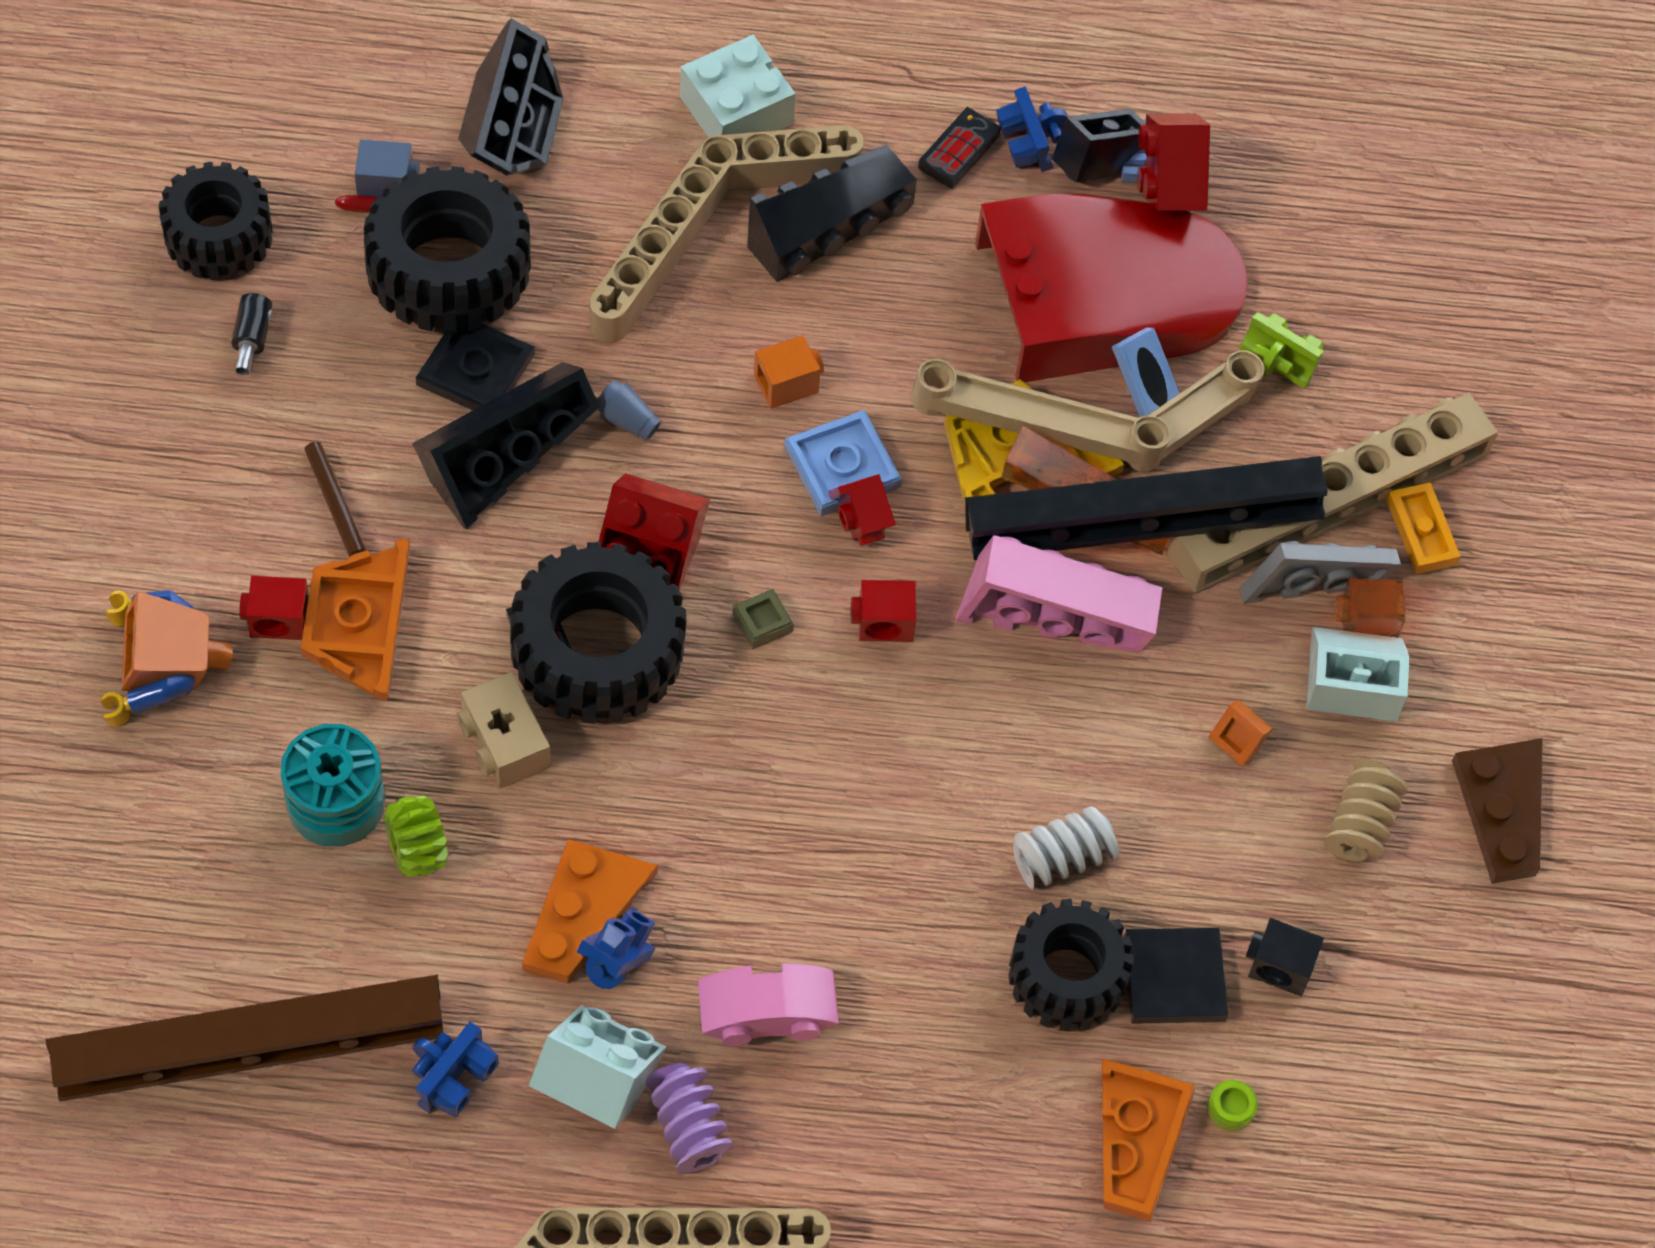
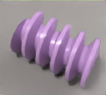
[646,1063,733,1175]

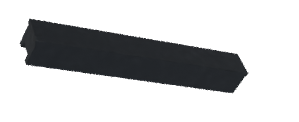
[965,456,1328,560]

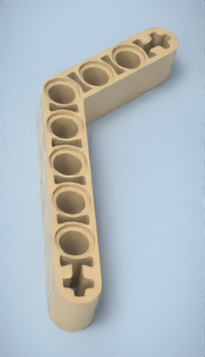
[590,125,864,343]
[515,1207,831,1248]

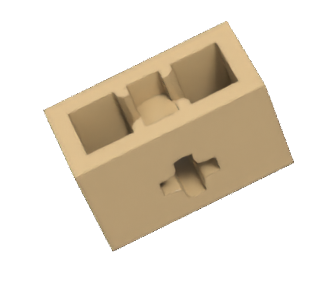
[457,672,551,789]

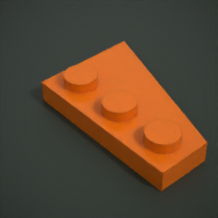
[522,839,658,984]
[1102,1058,1195,1222]

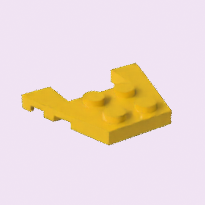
[944,379,1124,506]

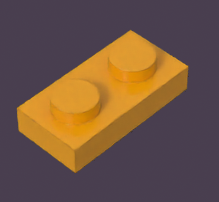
[1386,482,1461,574]

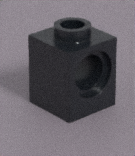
[1245,918,1324,997]

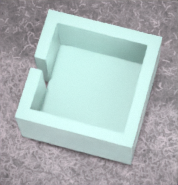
[680,35,796,138]

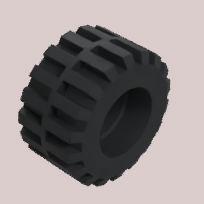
[159,162,273,280]
[1008,899,1134,1032]

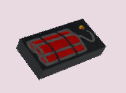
[918,106,1001,189]

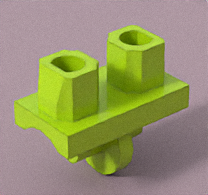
[1238,312,1324,389]

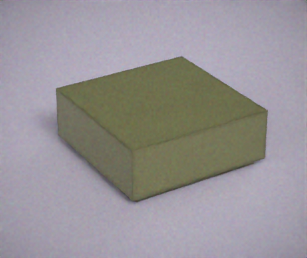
[732,589,794,649]

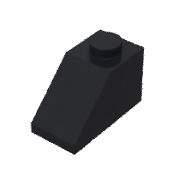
[1052,109,1146,183]

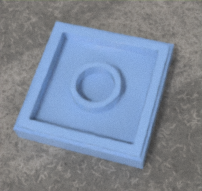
[784,410,902,516]

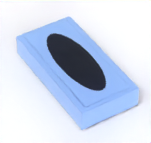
[1112,327,1180,417]

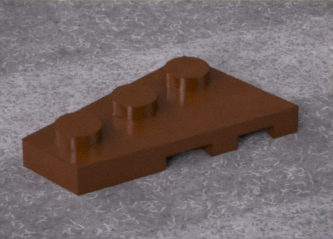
[1452,738,1542,884]

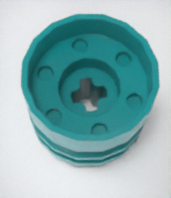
[280,724,385,847]

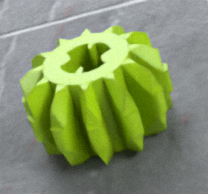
[384,795,448,878]

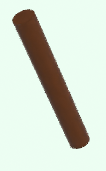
[304,442,366,557]

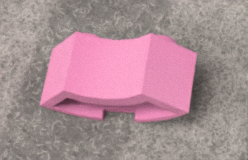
[698,963,839,1046]

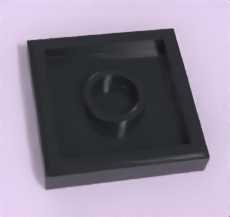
[416,324,535,410]
[1124,928,1228,1024]

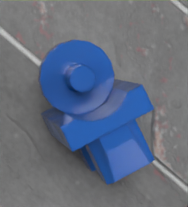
[996,86,1069,172]
[576,908,656,989]
[412,1021,499,1117]

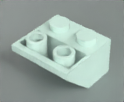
[1306,626,1409,722]
[528,1005,666,1129]

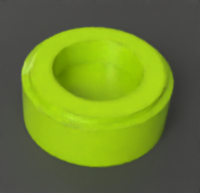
[1207,1080,1258,1131]

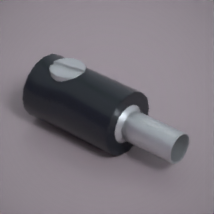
[231,293,273,376]

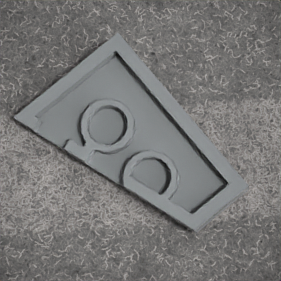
[1239,541,1401,604]

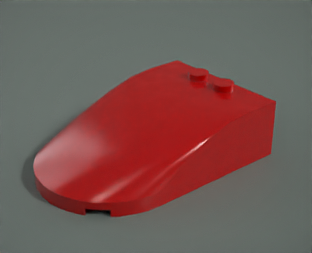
[975,194,1247,383]

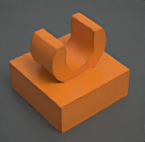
[1208,700,1273,767]

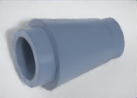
[597,380,662,441]

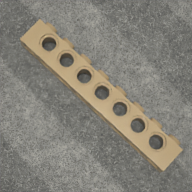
[1167,393,1498,594]

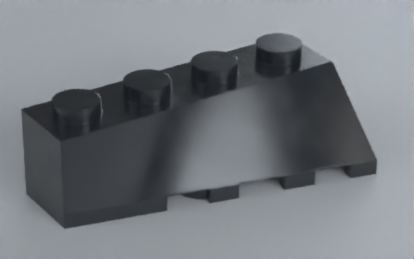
[747,145,917,282]
[412,362,600,529]

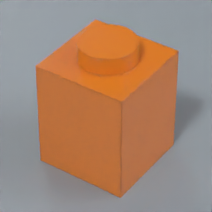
[754,335,824,409]

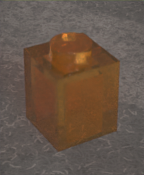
[1335,578,1406,638]

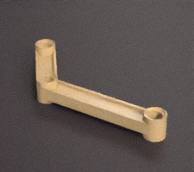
[911,350,1264,472]

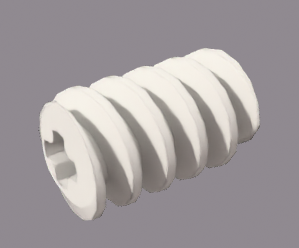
[1013,806,1120,890]

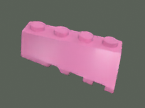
[956,535,1163,653]

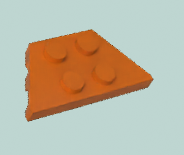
[301,538,410,701]

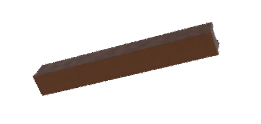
[45,974,444,1102]

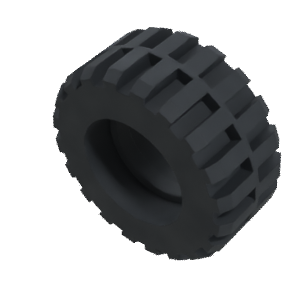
[364,166,531,333]
[510,542,687,724]

